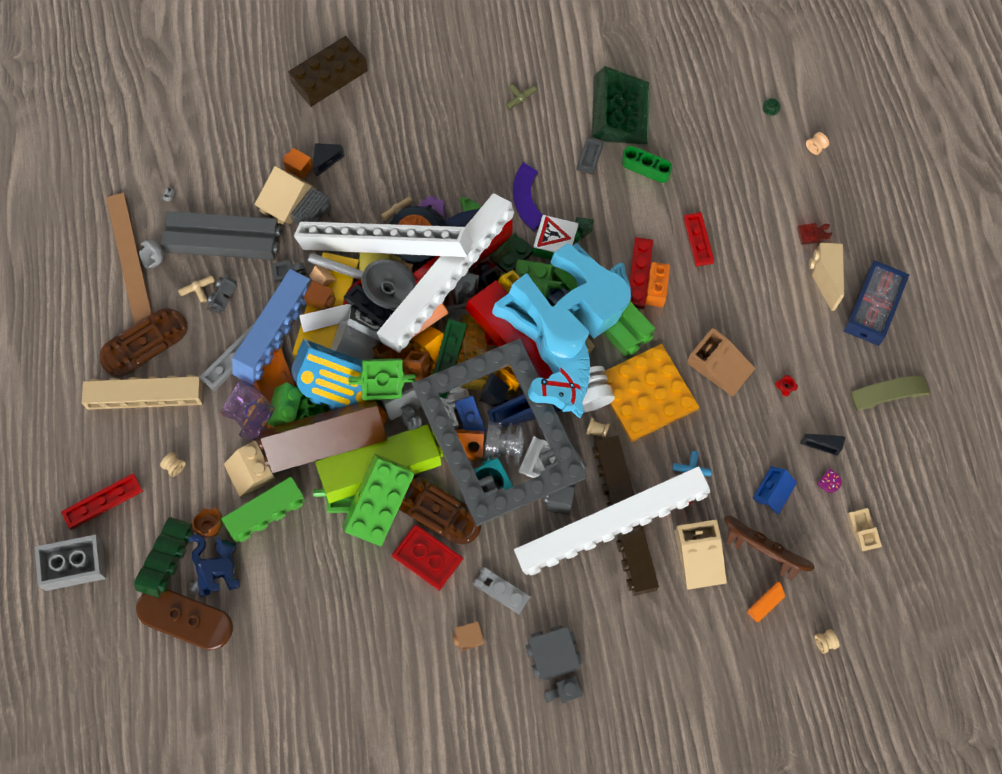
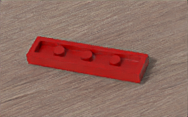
[629,237,653,309]
[61,473,144,530]

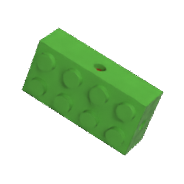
[342,454,415,546]

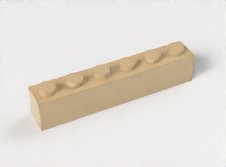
[82,375,203,410]

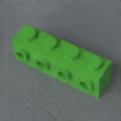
[221,477,305,543]

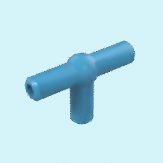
[672,451,712,477]

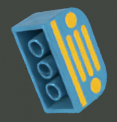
[292,339,367,410]

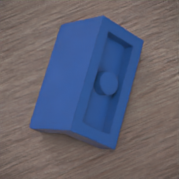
[753,466,797,514]

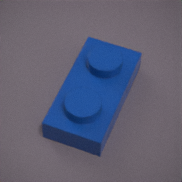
[455,395,486,432]

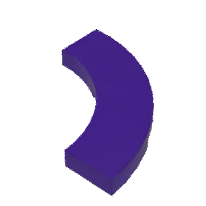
[513,162,543,232]

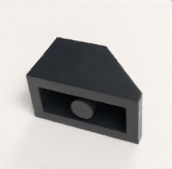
[479,373,511,407]

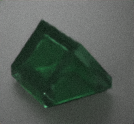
[575,217,594,239]

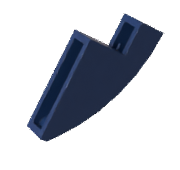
[488,394,562,429]

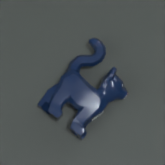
[188,534,240,597]

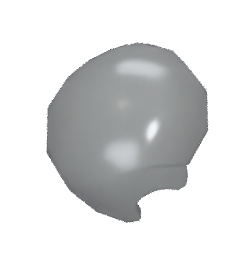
[139,239,164,269]

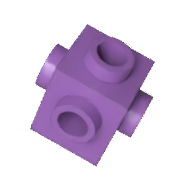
[419,196,446,219]

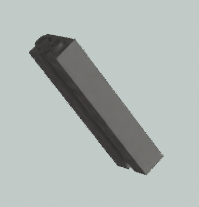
[161,211,281,260]

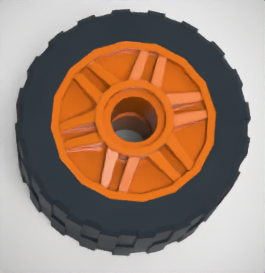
[389,206,447,263]

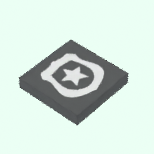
[347,305,380,342]

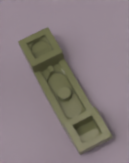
[850,376,930,411]

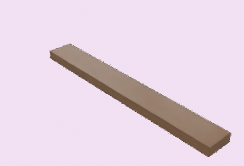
[106,193,153,325]

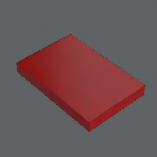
[391,524,464,591]

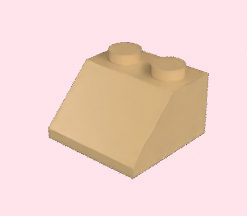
[224,440,276,498]

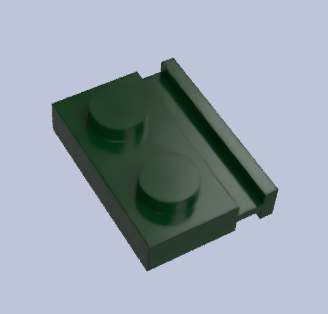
[490,233,533,273]

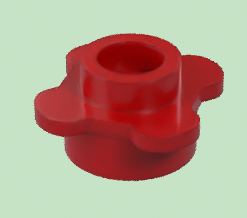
[775,375,798,397]

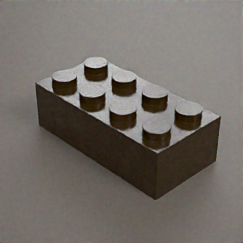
[288,36,368,107]

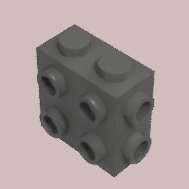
[525,625,583,682]

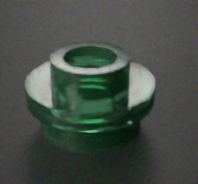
[762,98,780,116]

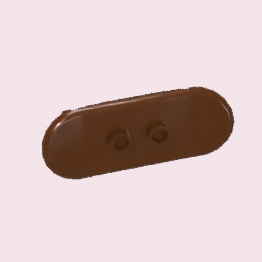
[99,308,187,376]
[399,476,481,545]
[724,515,815,581]
[136,589,233,651]

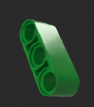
[622,146,672,183]

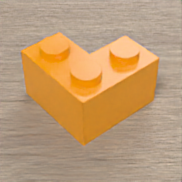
[410,326,460,371]

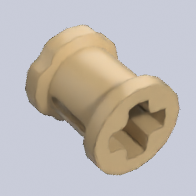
[586,418,610,439]

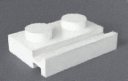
[519,436,555,478]

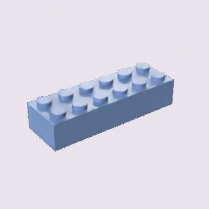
[232,269,310,385]

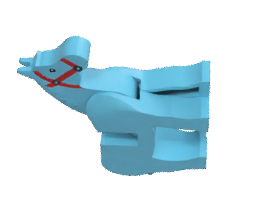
[492,243,631,418]

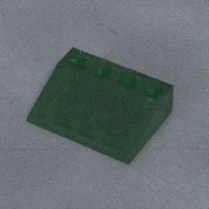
[592,66,649,144]

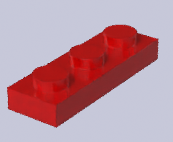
[683,212,714,267]

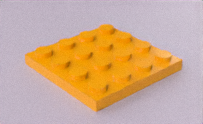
[604,344,699,443]

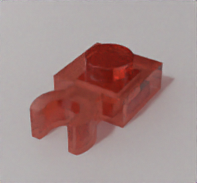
[797,223,832,245]

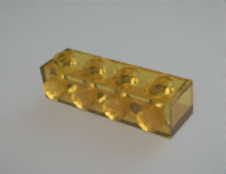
[457,314,488,390]

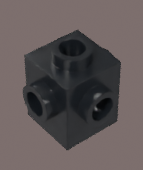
[472,261,501,289]

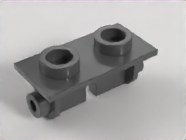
[207,274,237,314]

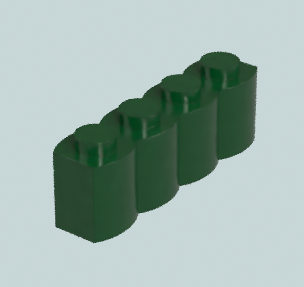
[134,517,195,598]

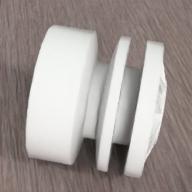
[582,366,615,413]

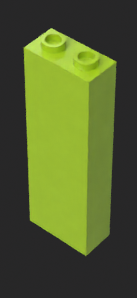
[315,424,443,503]

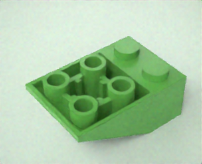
[265,382,333,427]

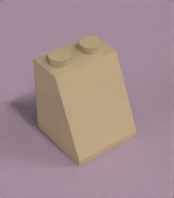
[254,166,318,225]

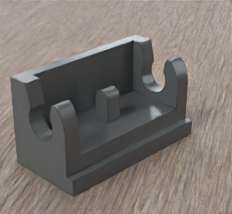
[455,273,480,305]

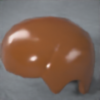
[192,507,223,538]

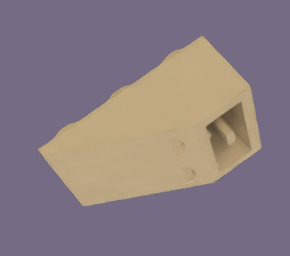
[674,519,727,590]

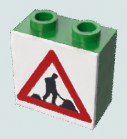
[533,215,581,260]

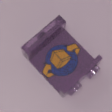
[220,380,275,441]

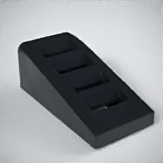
[800,434,846,456]

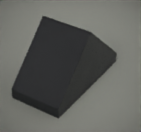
[312,143,345,176]

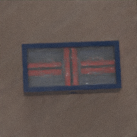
[843,260,910,346]

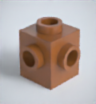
[403,350,433,381]

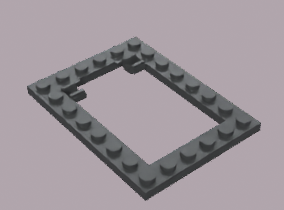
[412,338,587,527]

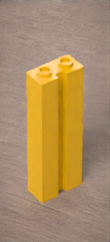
[292,252,360,358]

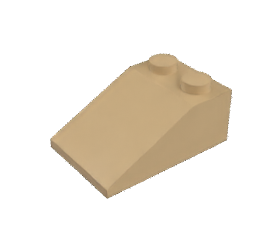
[809,243,844,311]

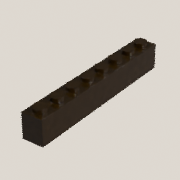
[592,435,659,596]

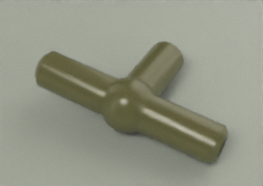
[506,84,537,109]

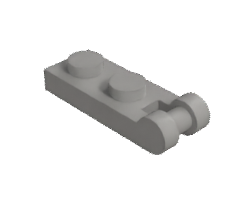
[472,567,531,615]

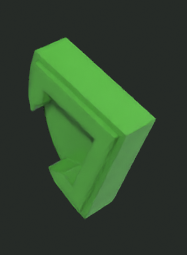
[460,197,481,212]

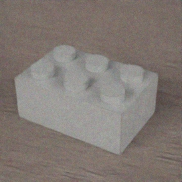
[35,535,107,591]

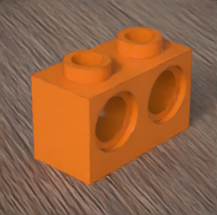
[645,262,670,307]
[455,429,485,460]

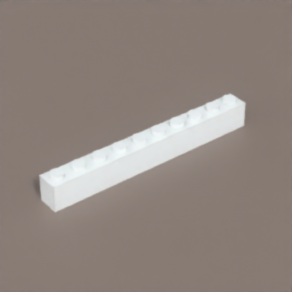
[377,193,514,353]
[294,222,473,257]
[514,466,710,575]

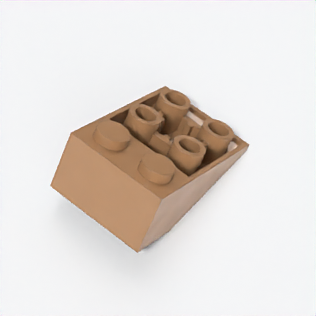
[687,328,756,397]

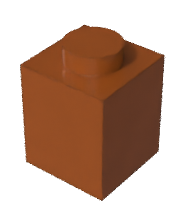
[304,281,336,310]

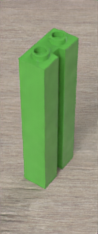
[553,267,655,357]

